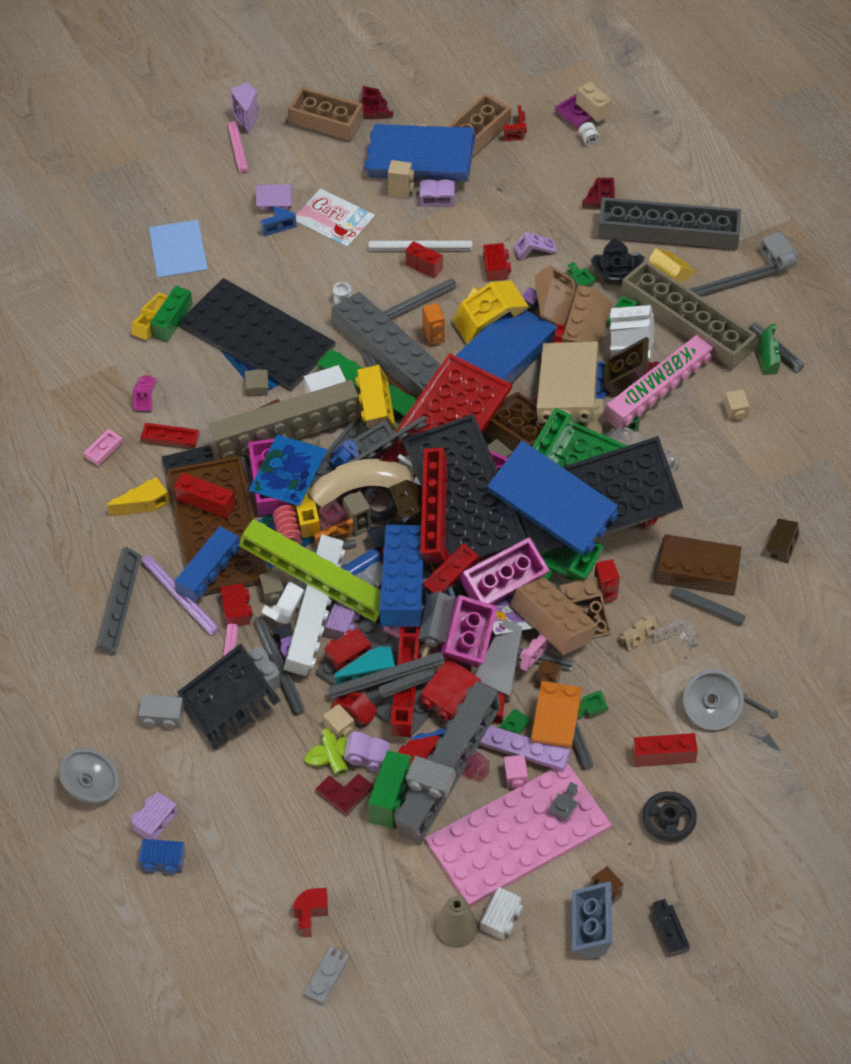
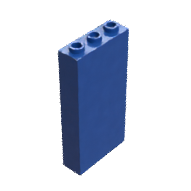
[364,124,476,181]
[456,310,557,383]
[487,440,619,557]

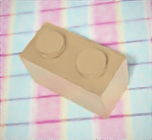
[576,82,612,122]
[388,160,415,199]

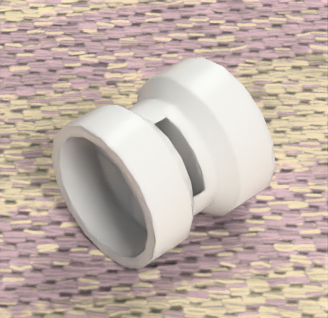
[579,122,600,146]
[333,282,351,305]

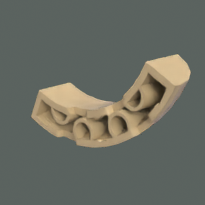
[309,459,414,509]

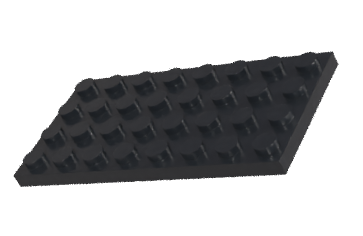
[178,278,335,392]
[402,414,527,563]
[520,436,684,555]

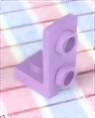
[514,232,557,260]

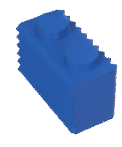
[138,839,186,875]

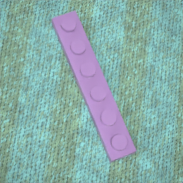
[479,726,571,772]

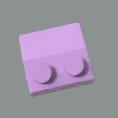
[230,82,259,134]
[256,184,293,210]

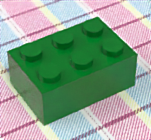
[368,750,411,829]

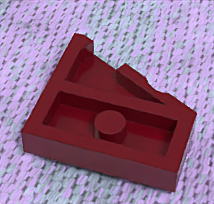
[582,177,615,208]

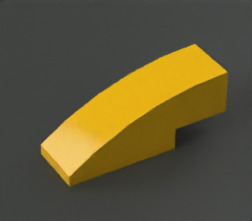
[131,292,168,340]

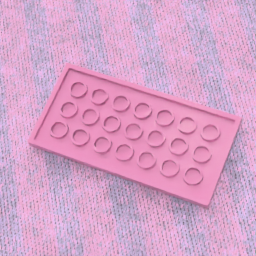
[425,762,612,907]

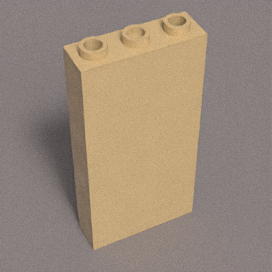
[537,342,599,423]

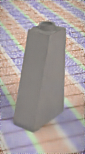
[475,619,523,703]

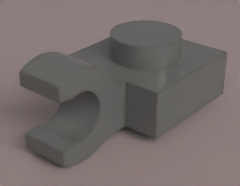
[549,782,578,822]

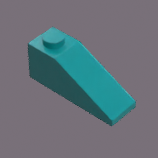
[335,646,395,685]

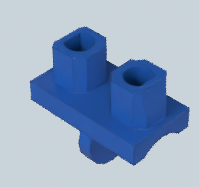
[328,440,360,469]

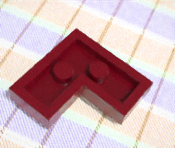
[315,773,374,817]

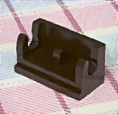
[767,518,800,564]

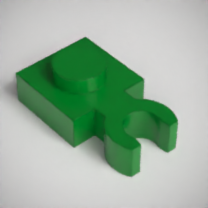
[577,690,609,720]

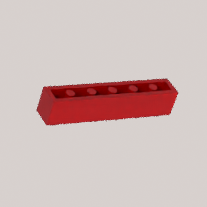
[421,447,448,564]

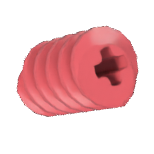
[273,505,302,544]

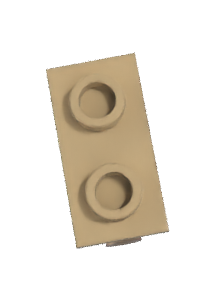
[618,615,659,652]

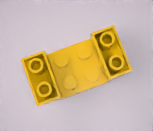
[452,280,529,344]

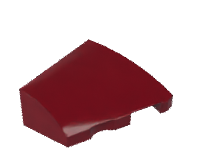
[359,86,394,119]

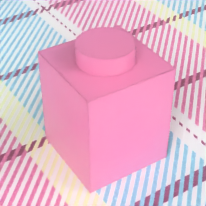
[503,755,528,789]

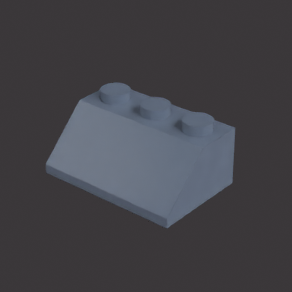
[572,882,612,960]

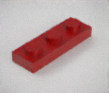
[141,422,200,449]
[423,543,479,594]

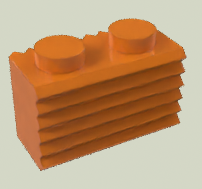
[422,303,445,345]

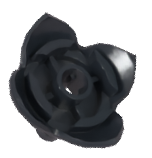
[591,238,645,284]

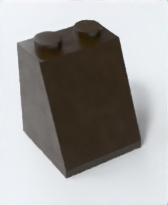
[389,480,423,525]

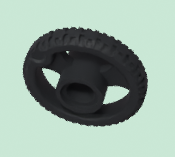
[642,791,697,842]

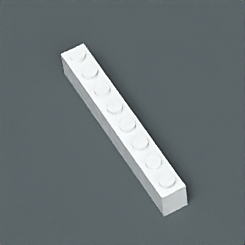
[283,535,345,676]

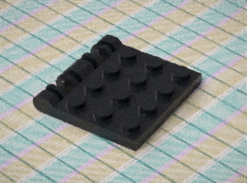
[177,643,281,750]

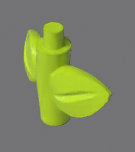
[304,728,349,776]

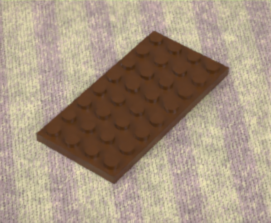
[166,455,268,594]

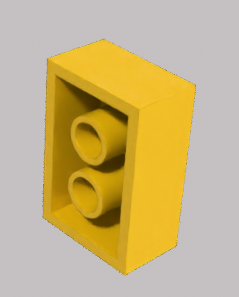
[356,365,396,430]

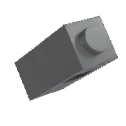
[418,591,455,647]

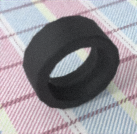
[362,486,397,518]

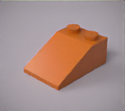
[531,681,582,748]

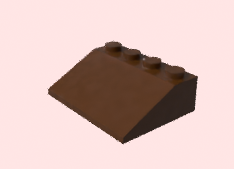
[482,392,546,452]
[657,534,742,596]

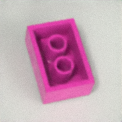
[441,595,498,668]

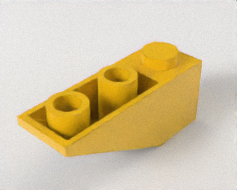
[107,477,170,516]
[296,487,321,538]

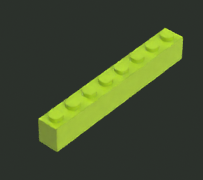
[239,519,381,622]

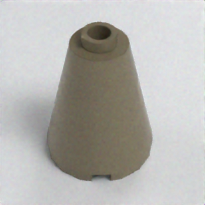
[435,896,478,948]

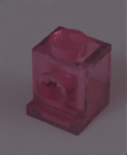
[319,499,345,528]
[460,750,490,781]

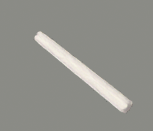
[369,240,472,251]

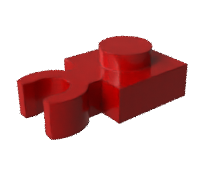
[551,323,565,343]

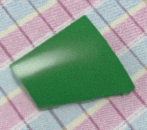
[755,324,781,375]

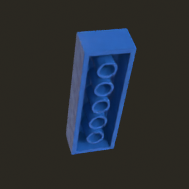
[380,525,424,627]

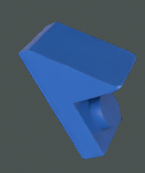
[261,206,297,237]

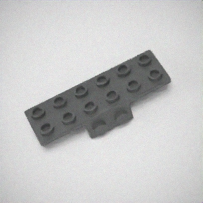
[345,416,430,464]

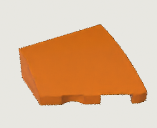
[313,519,354,548]

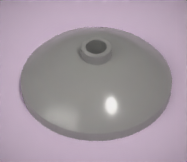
[683,669,744,730]
[59,748,119,804]

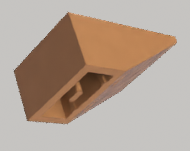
[534,265,576,330]
[556,577,612,639]

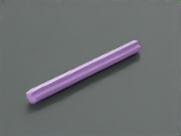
[142,555,219,635]

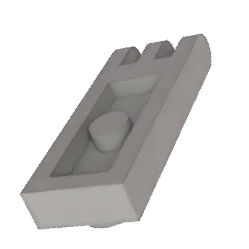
[304,946,351,1006]

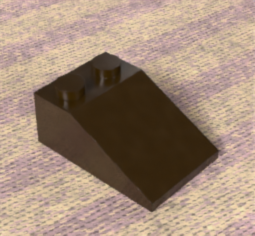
[604,337,649,397]

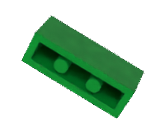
[150,285,193,342]

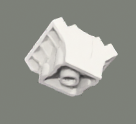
[610,305,654,362]

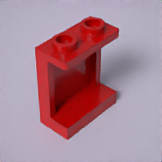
[419,657,481,721]

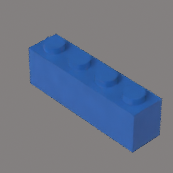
[174,526,241,602]

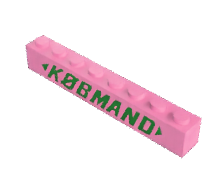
[602,335,714,429]

